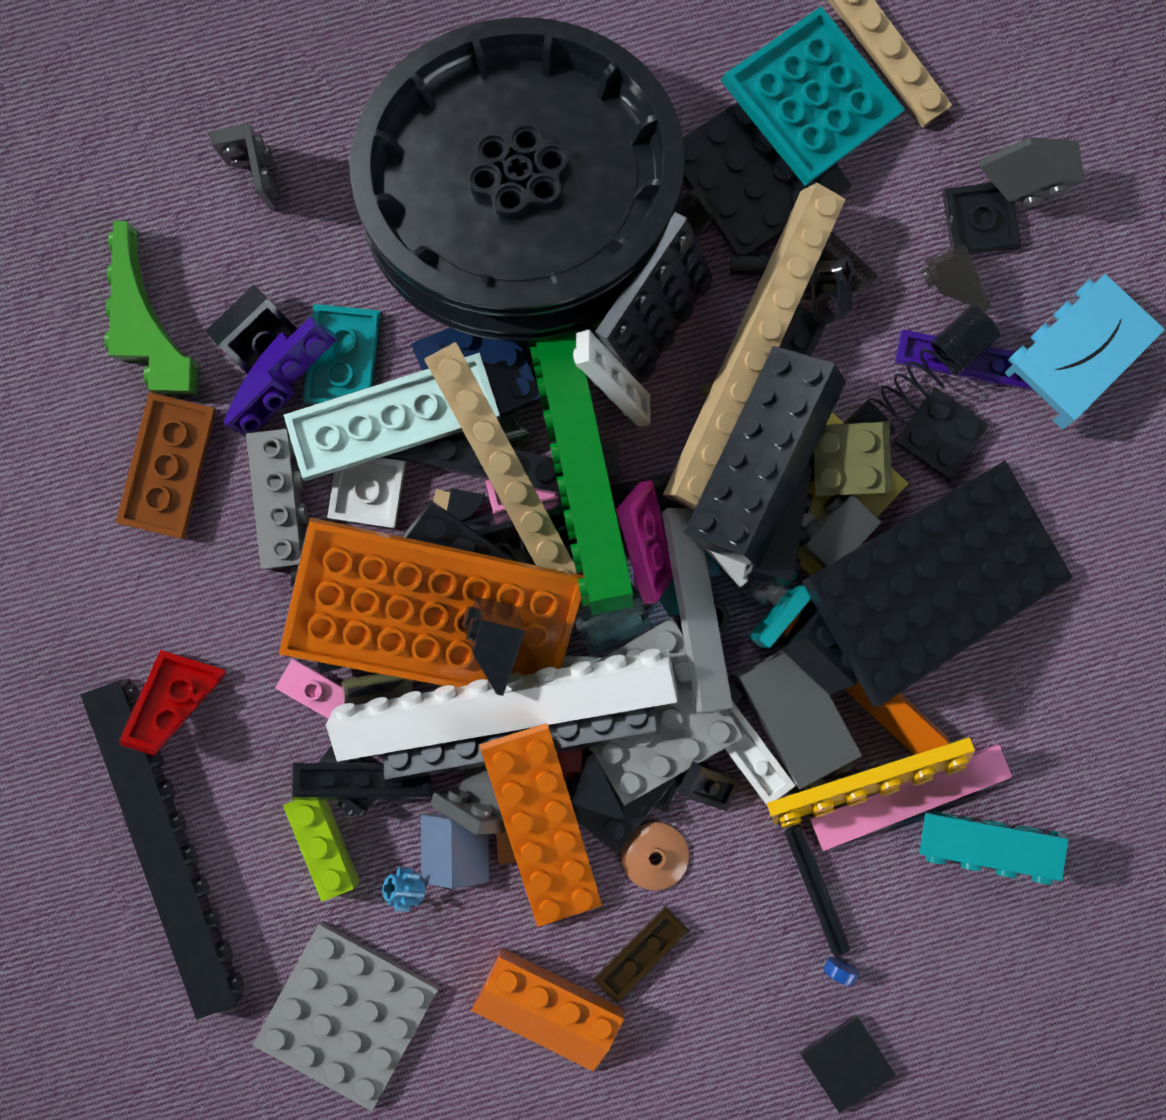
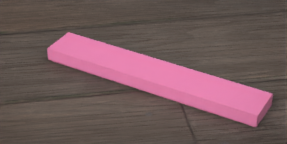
[809,744,1012,851]

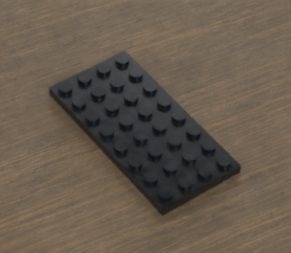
[802,460,1073,707]

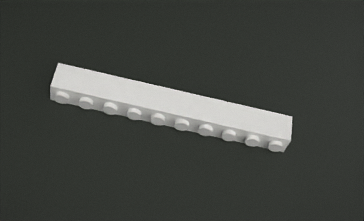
[326,649,677,761]

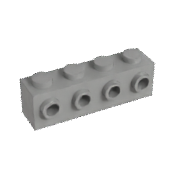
[246,429,308,570]

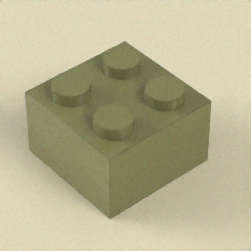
[813,421,892,496]

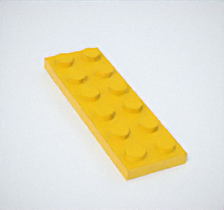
[767,737,975,828]

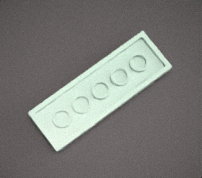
[284,353,501,481]

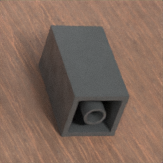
[733,649,862,790]

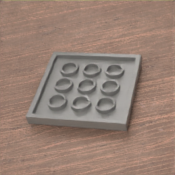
[590,617,744,806]
[252,922,439,1111]

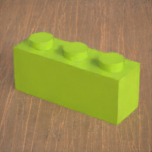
[283,800,360,902]

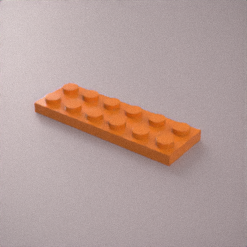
[479,723,602,927]

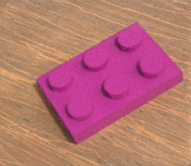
[616,480,673,604]

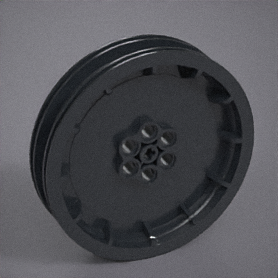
[350,17,685,341]

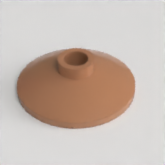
[621,822,689,890]

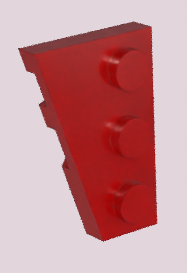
[119,650,226,756]

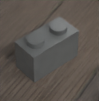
[801,494,881,568]

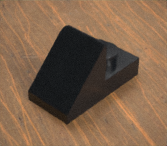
[678,761,741,811]

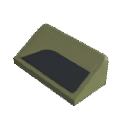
[341,674,413,705]

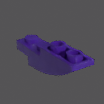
[224,317,337,437]

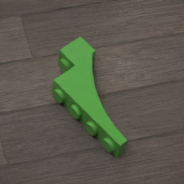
[104,221,199,396]

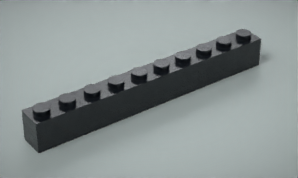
[80,679,244,1020]

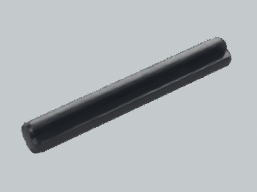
[785,825,850,956]

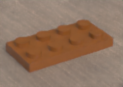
[115,392,217,540]

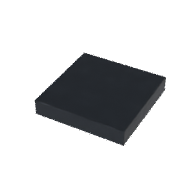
[942,183,1021,257]
[800,1015,896,1113]

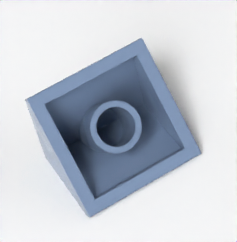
[421,814,489,889]

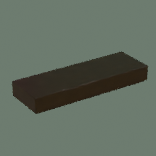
[594,905,690,1004]

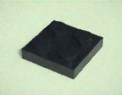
[894,387,989,481]

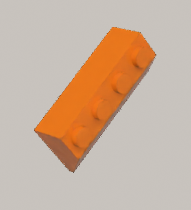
[471,948,624,1071]

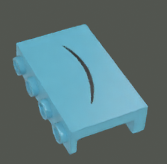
[1005,274,1165,430]

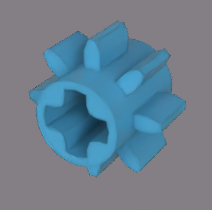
[382,867,425,912]

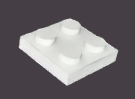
[327,458,406,529]

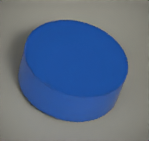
[823,956,860,986]

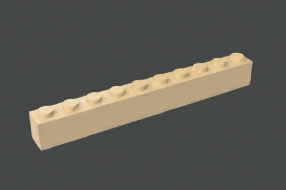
[663,183,846,510]

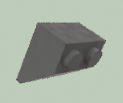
[979,137,1084,207]

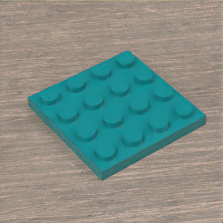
[720,6,905,186]

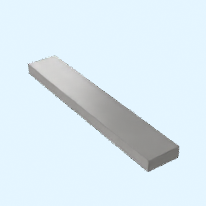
[662,508,733,713]

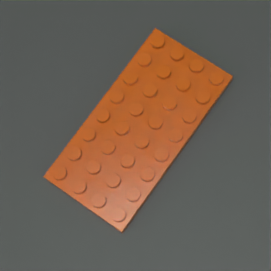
[279,517,584,688]

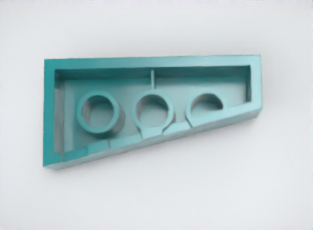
[919,810,1068,885]

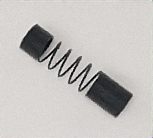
[845,305,1001,435]

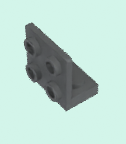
[209,124,280,210]
[430,766,506,835]

